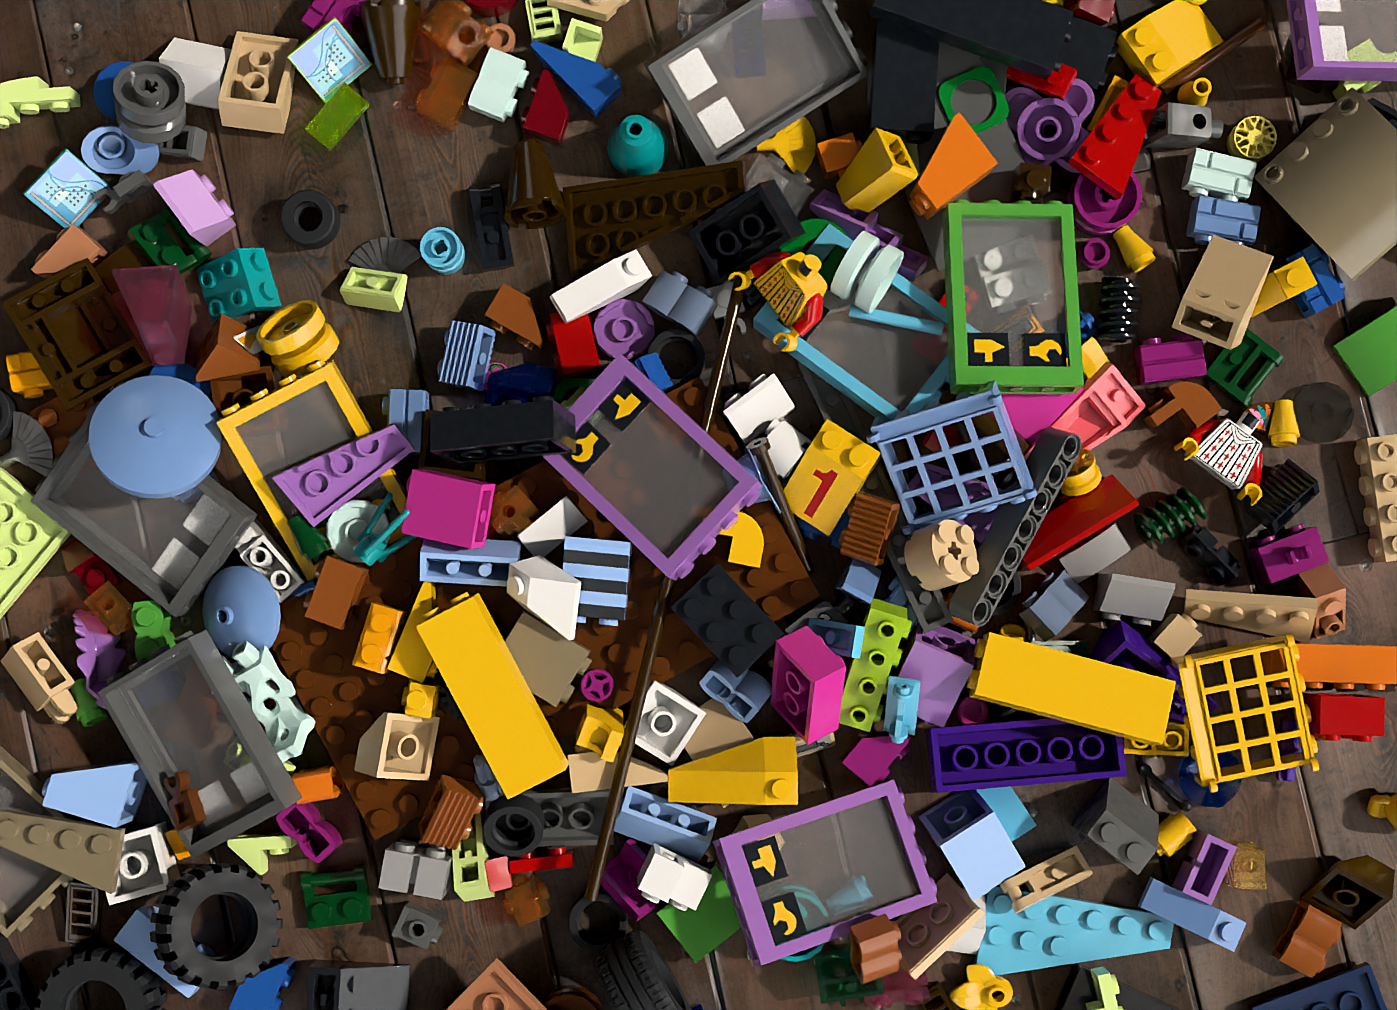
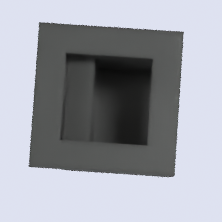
[391,901,444,950]

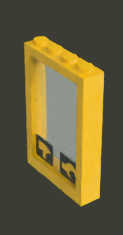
[216,359,408,581]

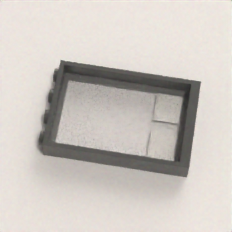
[643,0,869,166]
[31,401,258,617]
[97,630,302,859]

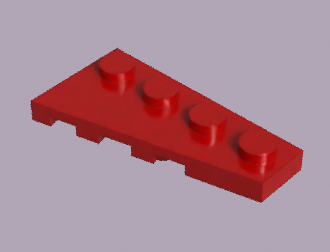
[1068,73,1162,200]

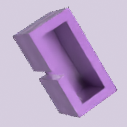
[1172,829,1237,905]

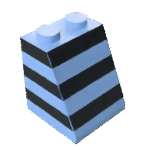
[563,536,632,626]

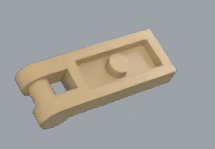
[1000,845,1093,914]

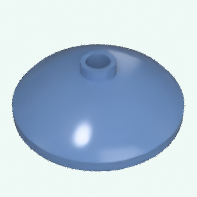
[202,566,281,659]

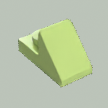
[227,832,298,875]

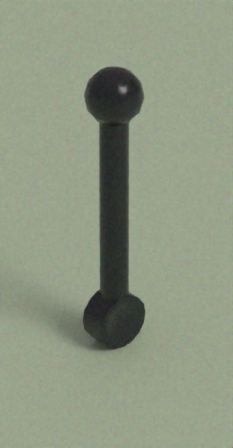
[1138,764,1192,812]

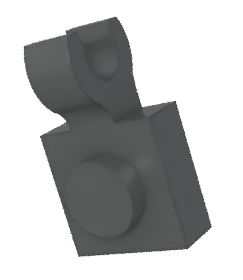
[94,170,154,214]

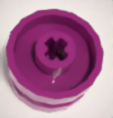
[1065,171,1142,237]

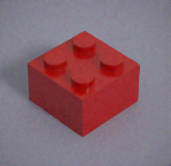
[1302,692,1385,742]

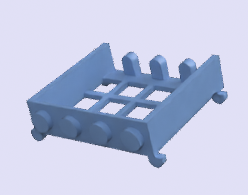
[866,380,1037,535]

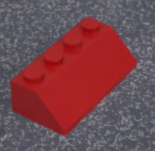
[1018,474,1140,571]

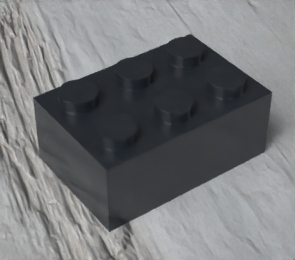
[688,179,806,286]
[671,563,784,678]

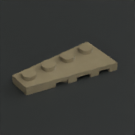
[0,809,126,894]

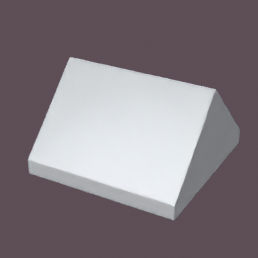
[159,37,232,110]
[624,680,706,766]

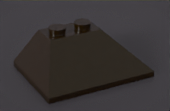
[2,258,153,412]

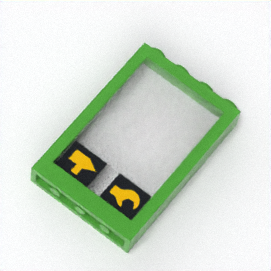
[942,200,1084,394]

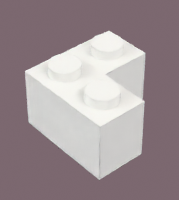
[637,843,712,911]

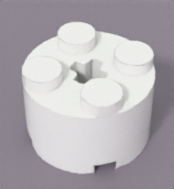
[753,419,812,486]

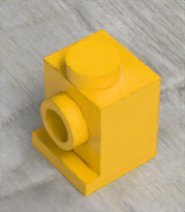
[401,679,441,719]

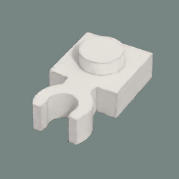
[707,281,746,334]

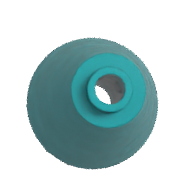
[607,115,669,177]

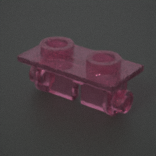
[864,971,931,1009]

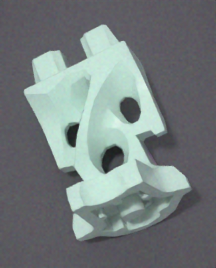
[221,641,316,763]

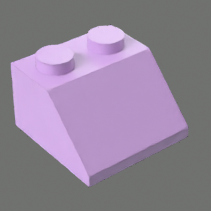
[153,170,236,246]

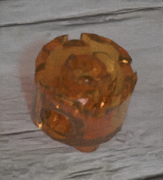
[418,0,494,68]

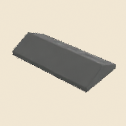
[485,789,614,848]

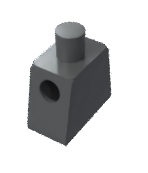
[1143,102,1223,148]

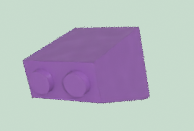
[885,622,976,728]

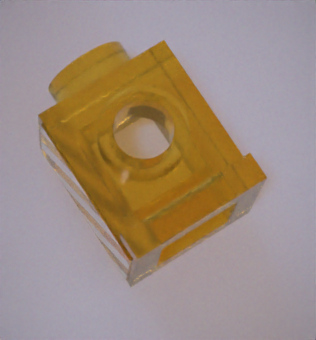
[1226,841,1267,890]

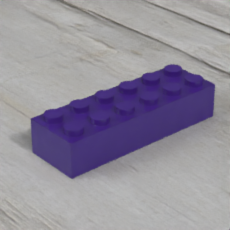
[925,718,1127,793]

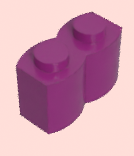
[276,802,343,863]

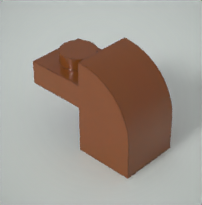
[1143,381,1222,430]

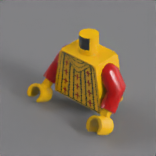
[728,252,827,352]

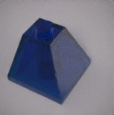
[485,363,558,406]

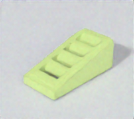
[525,0,563,44]

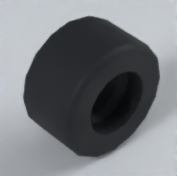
[280,189,340,249]

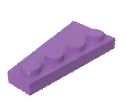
[272,423,415,527]

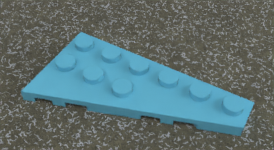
[974,885,1174,976]

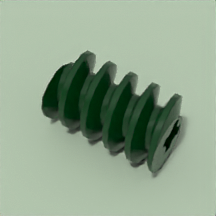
[1133,487,1207,549]

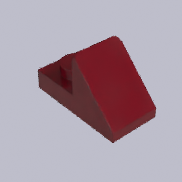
[61,538,123,600]

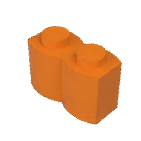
[292,764,345,805]

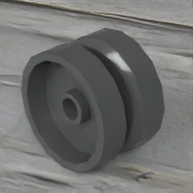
[113,61,186,144]

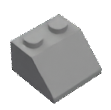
[1093,573,1175,626]

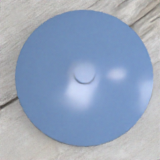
[88,375,222,498]

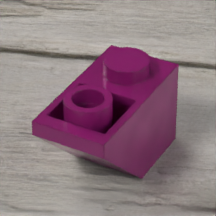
[840,734,911,787]

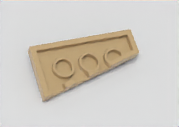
[1184,589,1318,643]

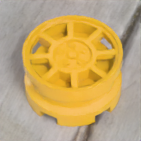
[1060,448,1102,496]

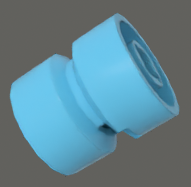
[420,227,466,275]

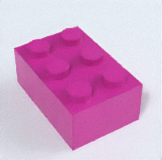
[770,626,846,745]

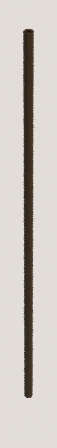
[584,277,745,902]

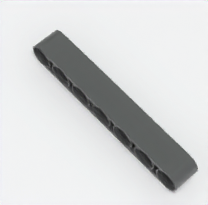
[949,427,1082,627]

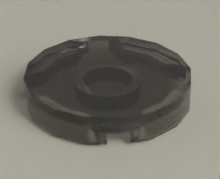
[1292,382,1354,444]

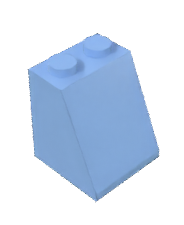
[42,760,147,828]
[918,789,1026,900]

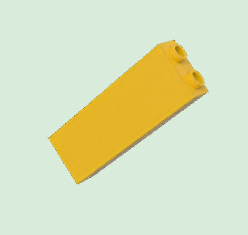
[416,592,569,799]
[967,632,1176,746]

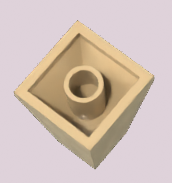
[354,712,440,781]

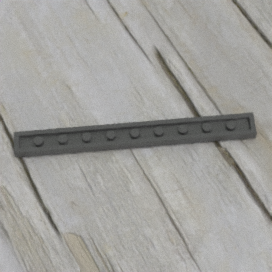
[795,338,953,634]

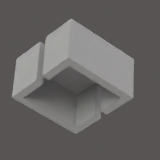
[378,838,453,900]

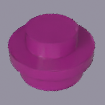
[1078,238,1110,269]

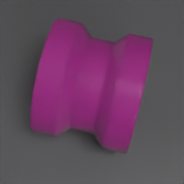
[581,669,614,702]

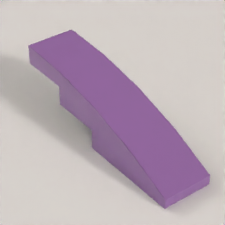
[810,189,929,282]

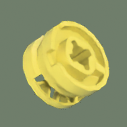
[1227,116,1277,162]

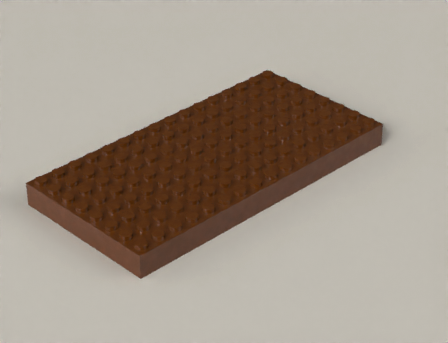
[272,376,820,840]

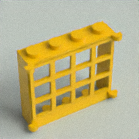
[1170,633,1319,793]

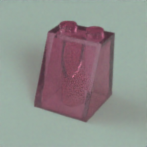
[113,265,193,366]

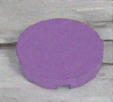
[594,299,655,361]

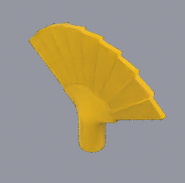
[756,116,816,179]

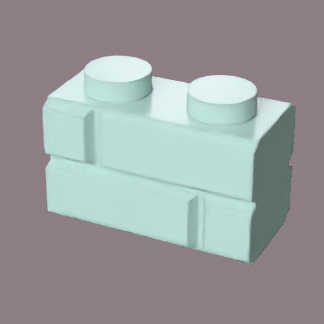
[1181,148,1257,203]

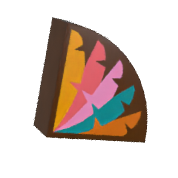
[1234,402,1275,434]

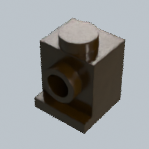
[1010,162,1052,204]

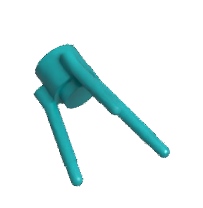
[353,493,416,566]

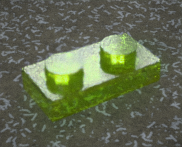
[305,82,370,151]

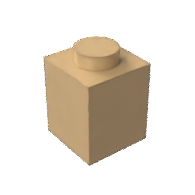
[1147,613,1202,661]

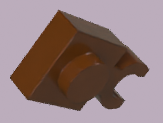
[164,770,207,832]

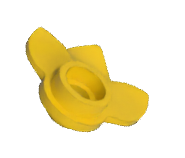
[949,964,1013,1010]

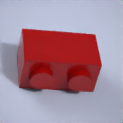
[546,313,602,378]

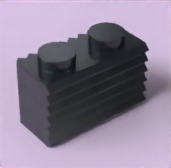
[1244,459,1320,534]

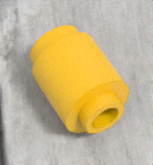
[1156,811,1197,858]

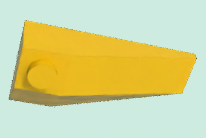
[668,736,798,805]

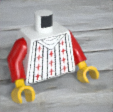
[1174,411,1263,506]

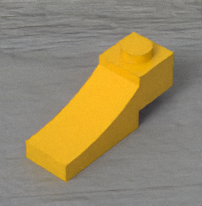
[1251,257,1318,318]

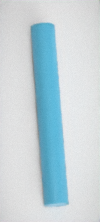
[848,304,944,335]

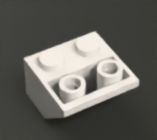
[722,373,795,447]

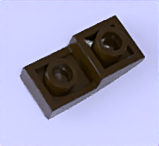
[94,241,152,295]

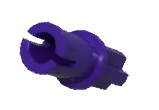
[1276,718,1301,782]

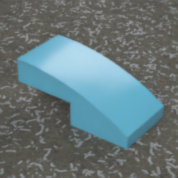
[976,786,1037,842]

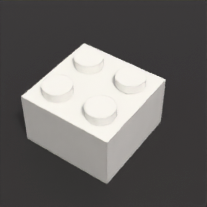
[106,822,180,905]

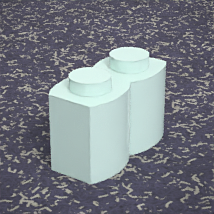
[468,47,529,123]

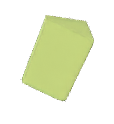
[339,267,408,312]

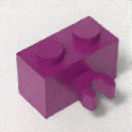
[1248,523,1330,584]

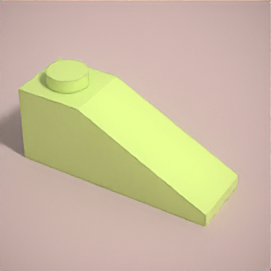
[452,806,495,902]

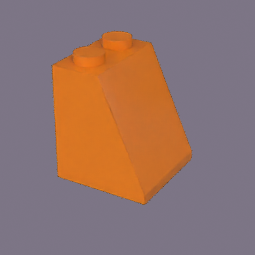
[909,112,998,220]

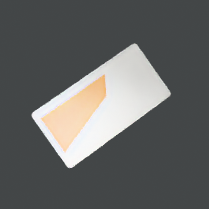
[233,325,263,355]

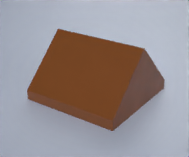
[195,313,261,382]

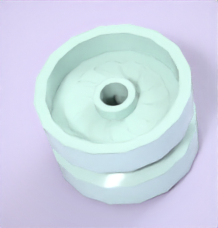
[830,231,904,313]

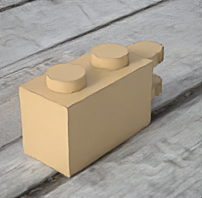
[1,632,78,724]

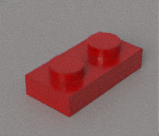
[1006,63,1077,101]
[509,845,575,874]

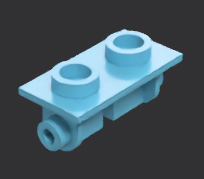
[883,676,921,744]

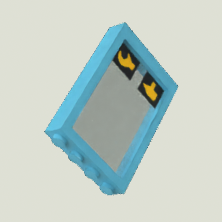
[753,224,980,423]

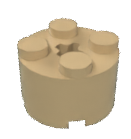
[904,520,979,591]

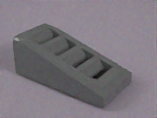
[157,125,207,161]

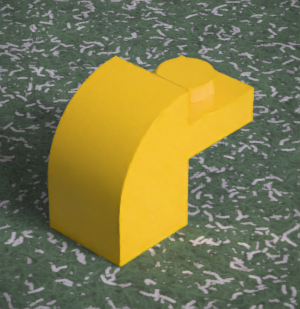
[703,512,764,568]

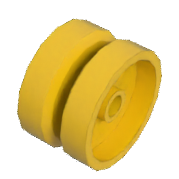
[256,300,339,377]

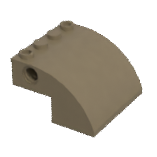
[1254,87,1397,281]

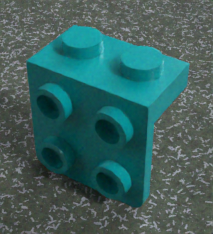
[197,248,282,325]

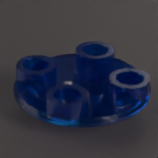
[1179,745,1242,808]

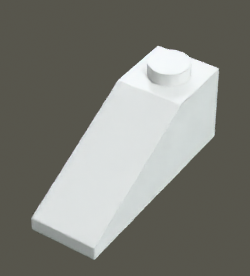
[550,249,652,324]

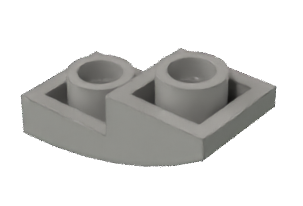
[1059,522,1131,584]

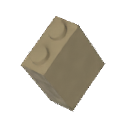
[505,611,592,707]

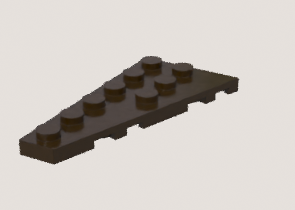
[563,160,748,281]

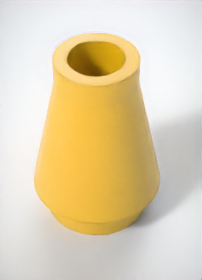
[1177,78,1212,106]
[1113,225,1156,273]
[1268,400,1300,447]

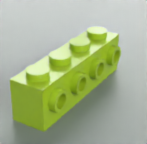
[839,598,912,732]

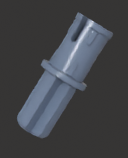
[473,754,501,801]

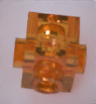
[489,485,539,535]

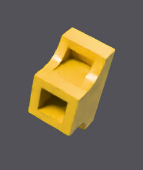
[576,704,625,763]

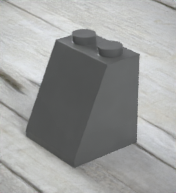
[1071,778,1159,875]

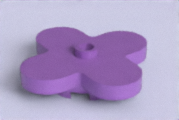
[1005,78,1095,174]

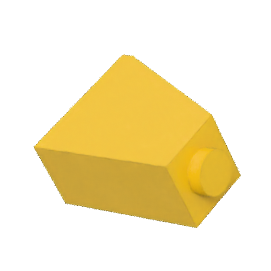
[836,127,919,213]

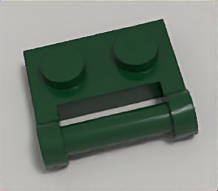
[127,206,212,283]
[1204,328,1284,408]
[301,864,373,929]

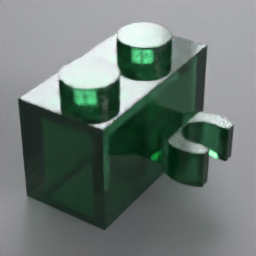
[813,947,884,1007]

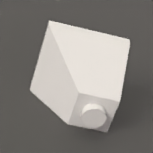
[507,555,581,641]

